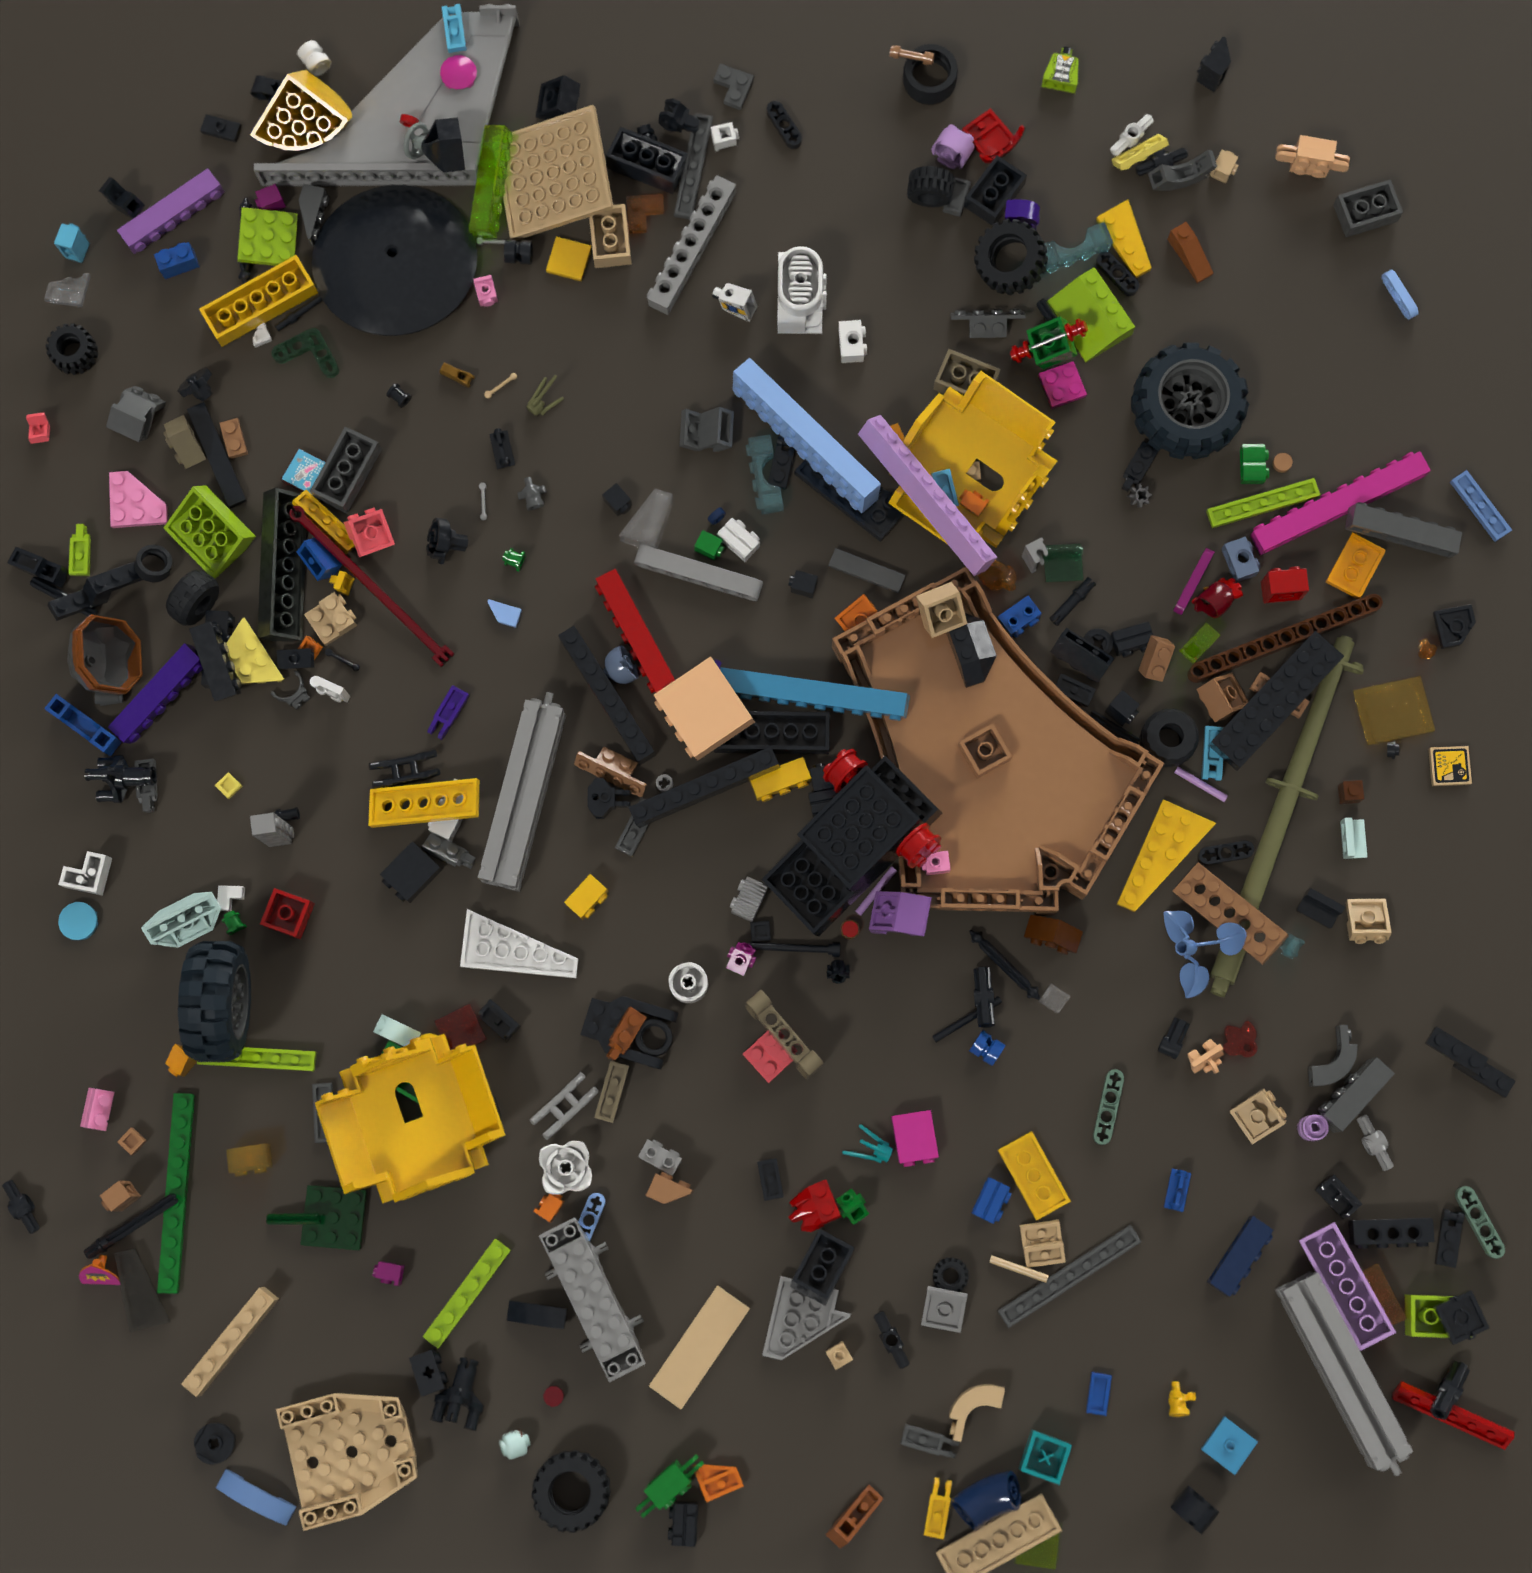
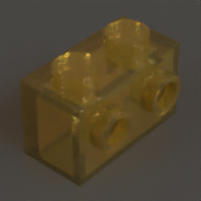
[226,1143,272,1177]

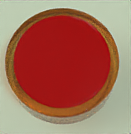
[840,919,860,939]

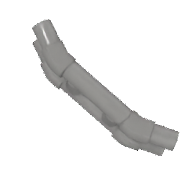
[529,1072,599,1140]

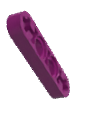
[1173,548,1214,615]

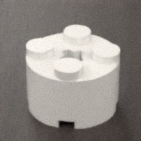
[669,962,708,1003]

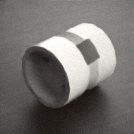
[297,40,331,76]

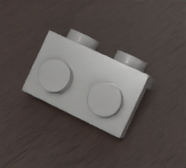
[639,1139,682,1176]

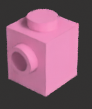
[921,851,951,876]

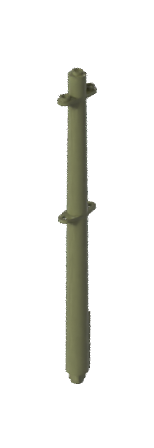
[1210,635,1364,998]

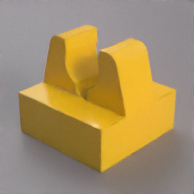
[329,571,354,596]

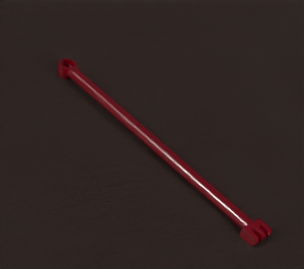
[289,506,455,667]

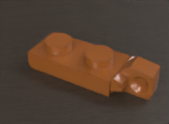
[606,1007,647,1060]

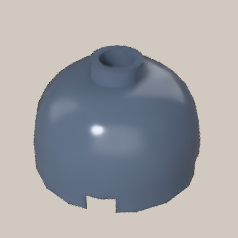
[604,645,639,684]

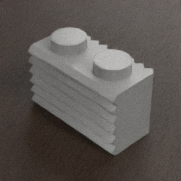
[730,876,769,922]

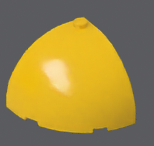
[250,70,352,150]

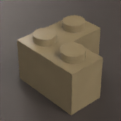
[163,415,206,469]

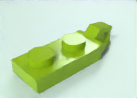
[69,524,91,576]

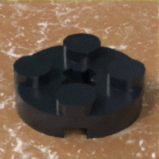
[194,1423,236,1465]

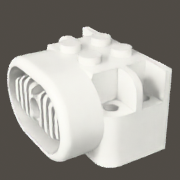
[778,246,827,334]

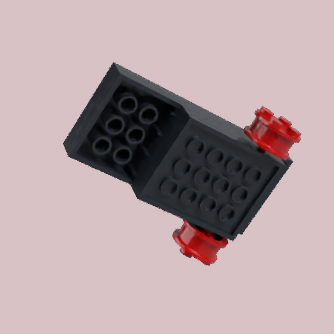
[762,749,942,937]

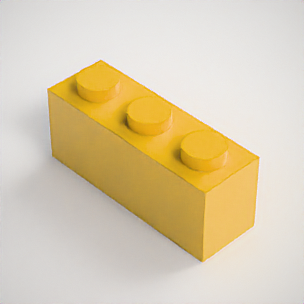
[750,757,811,802]

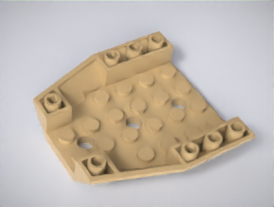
[276,1393,417,1531]

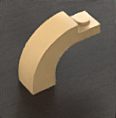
[948,1384,1005,1442]

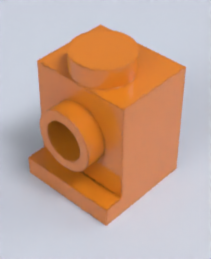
[959,489,990,517]
[533,1194,564,1222]

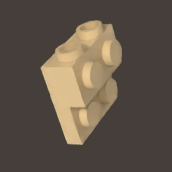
[304,592,357,646]
[1346,899,1392,944]
[1230,1088,1287,1144]

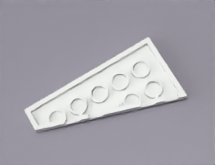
[460,909,579,978]

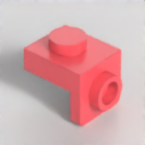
[26,413,50,444]

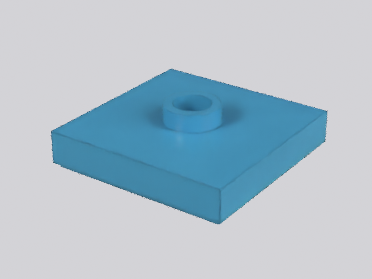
[1201,1416,1258,1475]

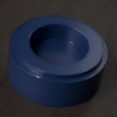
[707,507,726,525]

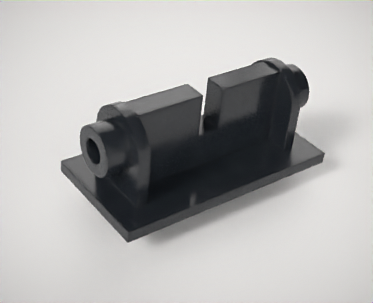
[489,428,515,469]

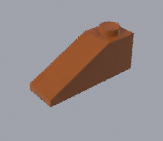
[1167,222,1213,284]
[825,1485,884,1549]

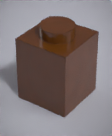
[1338,780,1364,804]

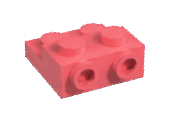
[344,507,395,557]
[743,1031,798,1083]

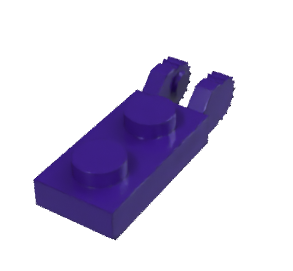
[427,685,470,740]

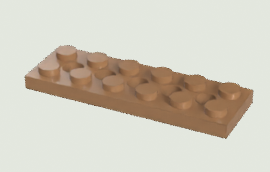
[1173,863,1289,965]

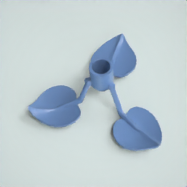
[1164,911,1247,998]

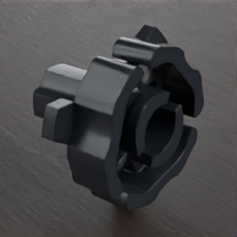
[426,518,468,565]

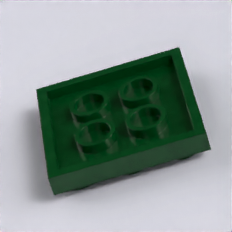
[300,1185,367,1250]

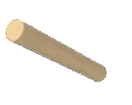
[989,1255,1049,1283]

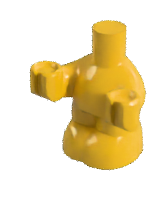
[1168,1381,1196,1417]

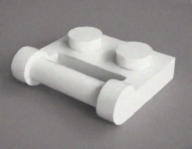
[310,676,351,703]

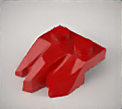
[788,1179,842,1232]

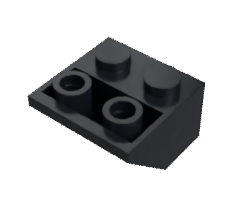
[1196,36,1231,92]

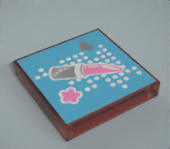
[280,448,326,493]

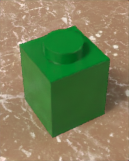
[694,530,725,561]

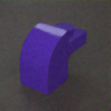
[1005,199,1040,230]

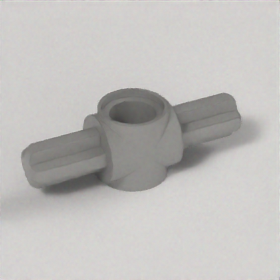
[1357,1115,1394,1171]

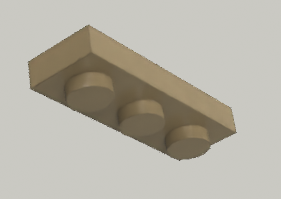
[594,1061,630,1123]

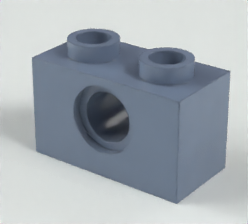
[1221,537,1260,583]

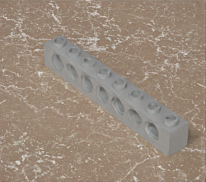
[647,175,736,315]

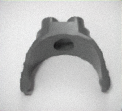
[271,670,310,710]

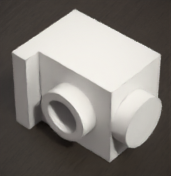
[711,122,739,152]

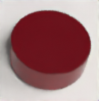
[543,1386,564,1407]

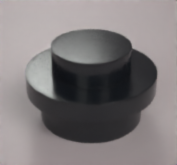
[1387,740,1399,759]

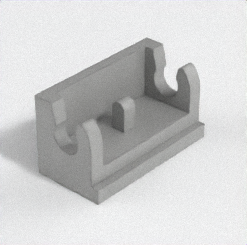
[1022,537,1048,573]

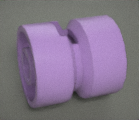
[1297,1115,1329,1141]

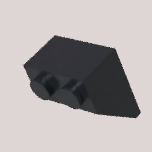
[535,75,581,120]

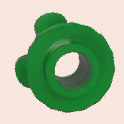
[502,548,526,572]
[222,911,247,935]

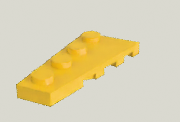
[1096,200,1151,278]

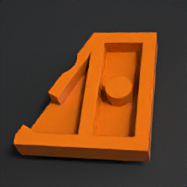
[692,1464,744,1503]

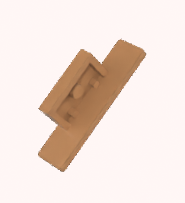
[574,747,647,797]

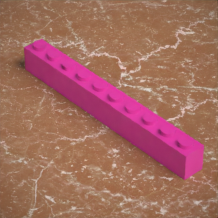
[1250,451,1431,556]

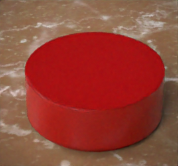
[399,114,419,128]

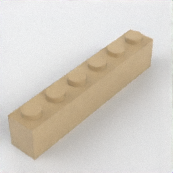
[181,1287,279,1397]

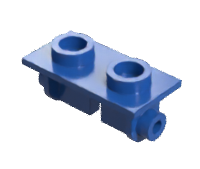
[1164,1169,1191,1212]

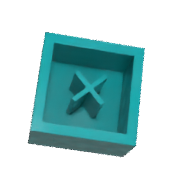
[1019,1429,1072,1485]

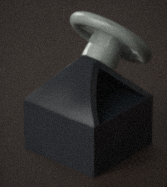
[403,117,465,173]

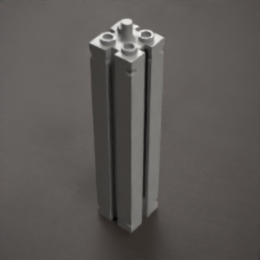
[478,692,566,892]
[1275,1271,1413,1476]

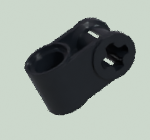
[250,75,282,101]

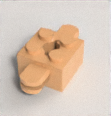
[1275,135,1350,178]

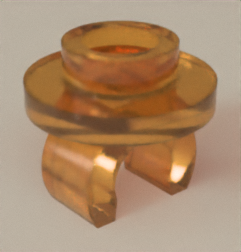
[1418,638,1437,659]

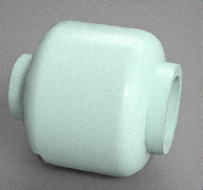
[499,1429,531,1460]

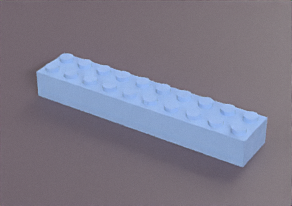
[733,358,881,513]

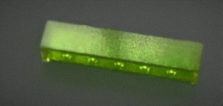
[469,125,513,238]

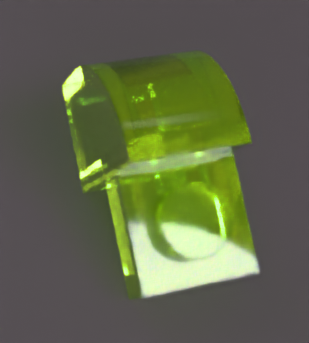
[1179,622,1221,664]

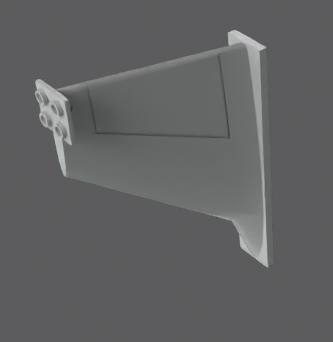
[254,4,520,186]

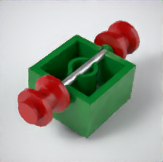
[1010,316,1088,369]

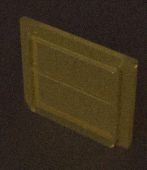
[1353,676,1435,745]

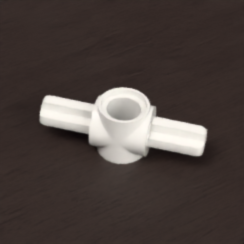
[1110,114,1154,156]

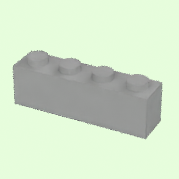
[250,812,294,847]

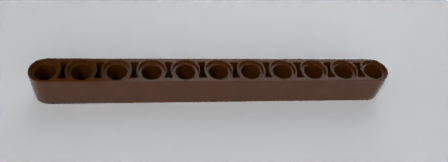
[1187,594,1383,683]

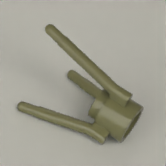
[526,375,564,417]

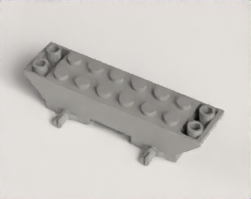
[539,1217,646,1382]

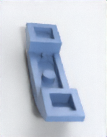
[216,1469,297,1525]

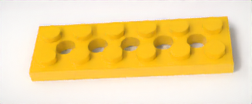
[368,778,480,828]

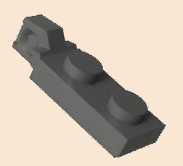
[134,758,158,813]
[422,832,476,869]

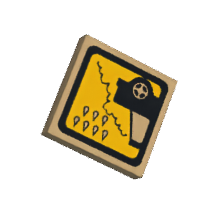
[1428,746,1472,786]

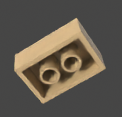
[589,204,632,268]

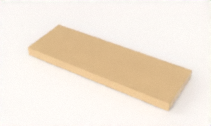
[649,1285,750,1410]
[936,1493,1062,1573]

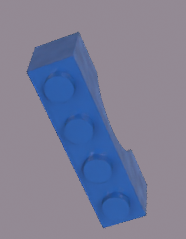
[44,694,122,757]

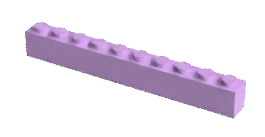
[858,415,997,576]

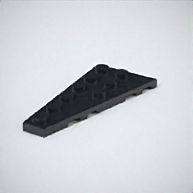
[794,459,905,542]

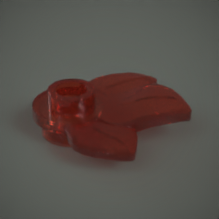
[1222,1021,1257,1058]

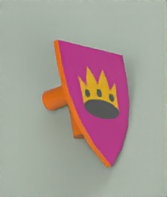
[79,1255,122,1285]

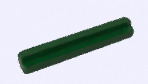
[266,1213,321,1225]

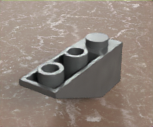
[299,184,329,246]

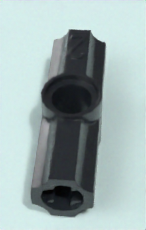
[973,967,995,1028]
[1430,1361,1470,1420]

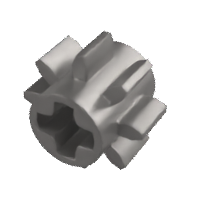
[1127,484,1152,508]

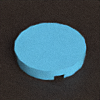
[58,902,98,940]

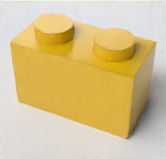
[564,874,609,920]

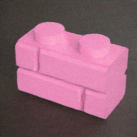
[80,1088,114,1131]

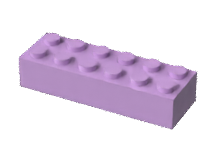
[1298,1222,1396,1351]

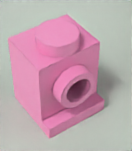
[473,275,498,307]

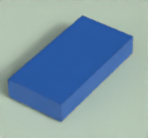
[1086,1372,1112,1416]

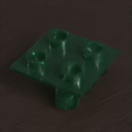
[1044,544,1084,582]

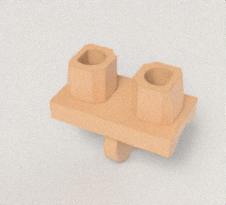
[1187,1039,1224,1074]

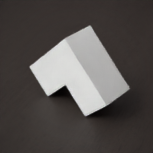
[217,886,245,911]

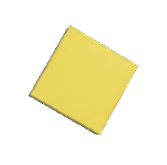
[215,772,243,799]

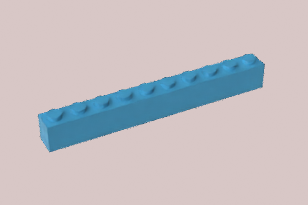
[720,667,910,721]

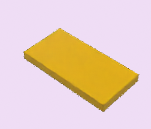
[997,1131,1071,1221]

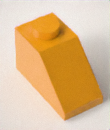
[165,1044,197,1077]

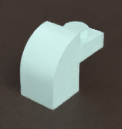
[373,1014,421,1046]

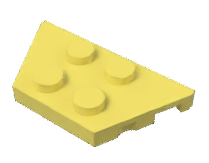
[226,618,284,685]

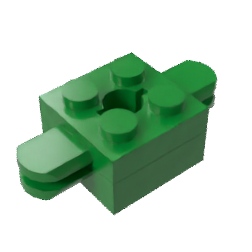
[635,1454,704,1518]

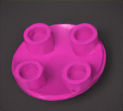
[440,55,477,89]

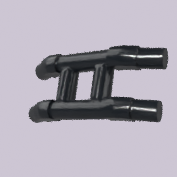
[369,750,441,789]

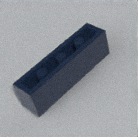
[1207,1216,1273,1297]

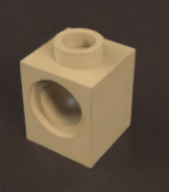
[825,1341,853,1370]

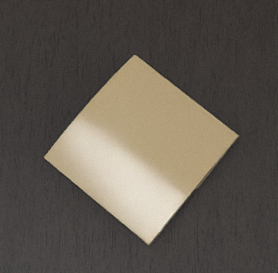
[1019,1220,1066,1268]

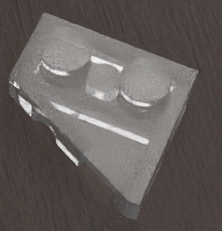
[44,273,91,307]

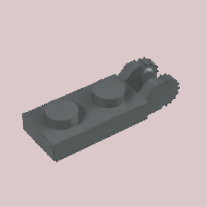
[900,1424,959,1458]

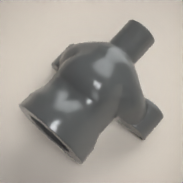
[517,477,547,511]

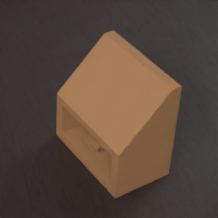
[646,1172,694,1204]

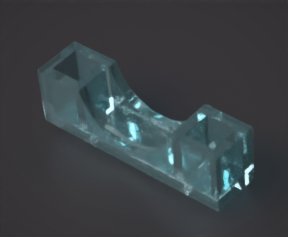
[1044,222,1113,273]
[745,435,784,515]

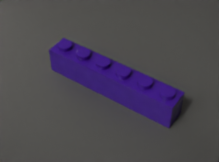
[108,643,203,744]

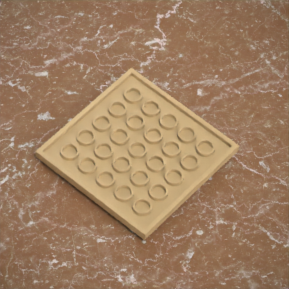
[493,105,614,240]

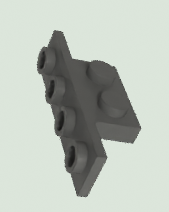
[950,309,1026,338]

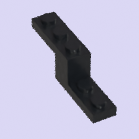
[47,561,144,621]
[1425,1026,1516,1098]

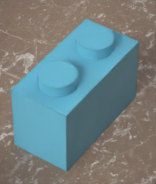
[54,223,90,263]

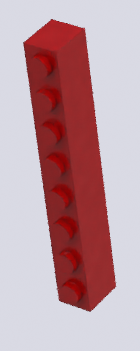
[594,569,675,701]

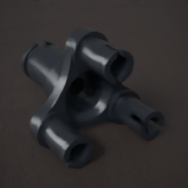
[84,755,157,803]
[430,1357,484,1431]

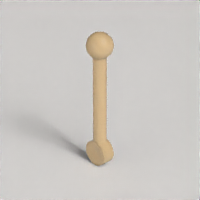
[484,373,517,399]

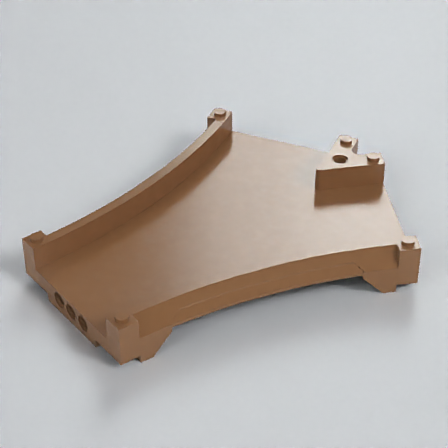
[832,567,1164,915]

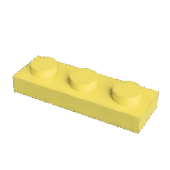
[1111,134,1169,170]

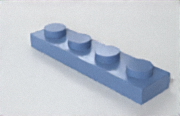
[1450,470,1512,542]

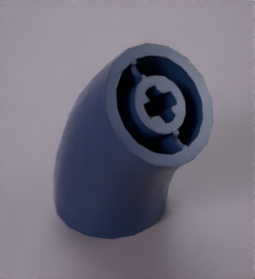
[951,1471,1021,1530]

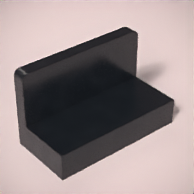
[1297,888,1345,929]

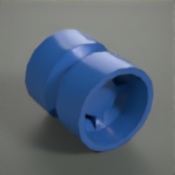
[969,1030,1006,1066]

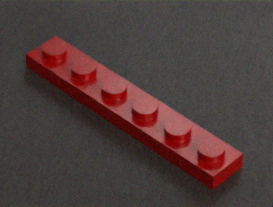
[1392,1381,1515,1450]

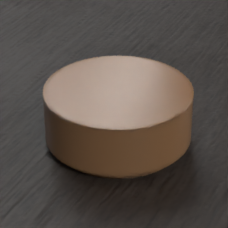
[1272,453,1293,473]

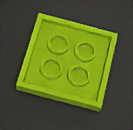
[238,207,298,266]

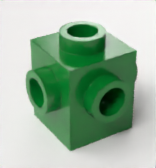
[836,1188,869,1225]

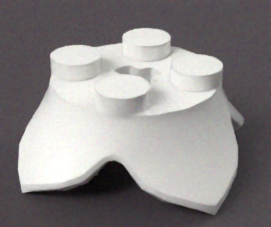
[539,1141,592,1195]

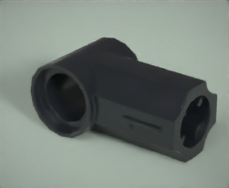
[1157,1017,1190,1060]

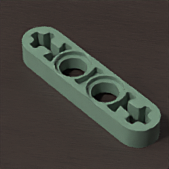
[1093,1069,1124,1145]
[1455,1186,1505,1259]

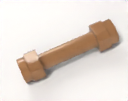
[890,45,935,65]

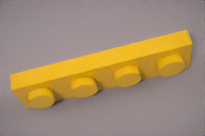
[292,490,355,554]

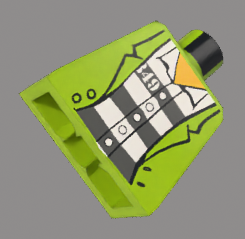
[1041,47,1078,94]

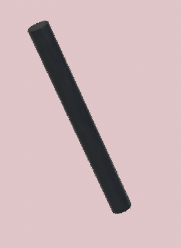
[932,996,1002,1043]

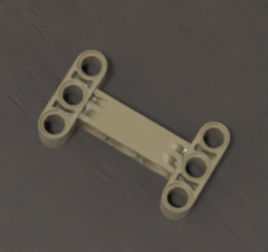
[745,990,824,1080]

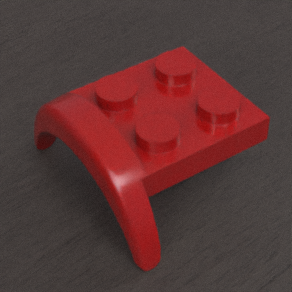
[961,108,1025,164]

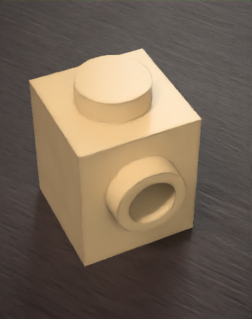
[1210,150,1239,183]

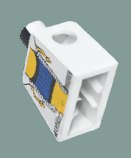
[712,283,758,322]

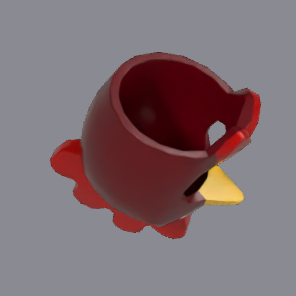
[1191,578,1243,619]

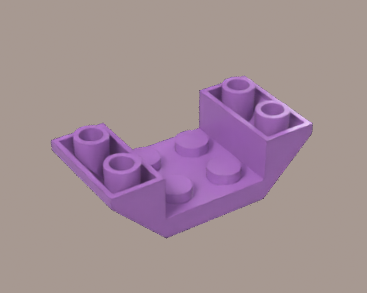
[869,891,931,936]

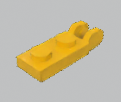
[923,1478,952,1539]

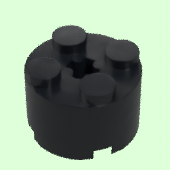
[1170,1485,1220,1535]

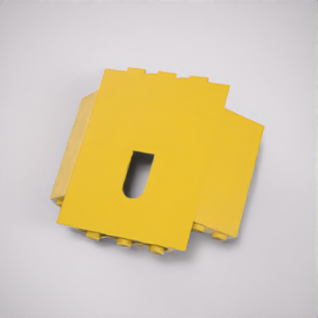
[888,371,1057,548]
[315,1034,506,1204]

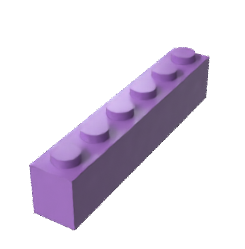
[117,168,224,254]

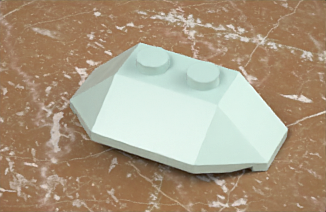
[141,892,221,948]

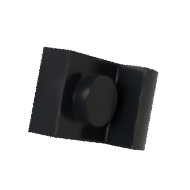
[99,177,145,219]

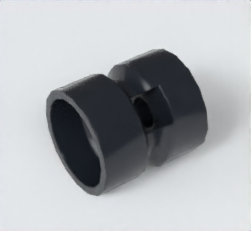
[504,239,533,265]

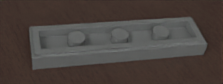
[828,548,906,594]

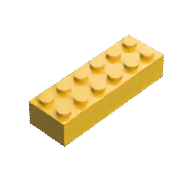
[199,255,318,347]

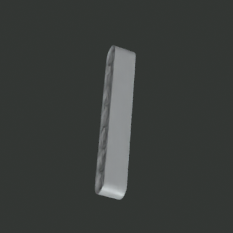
[634,545,763,601]

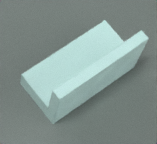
[1340,817,1367,859]

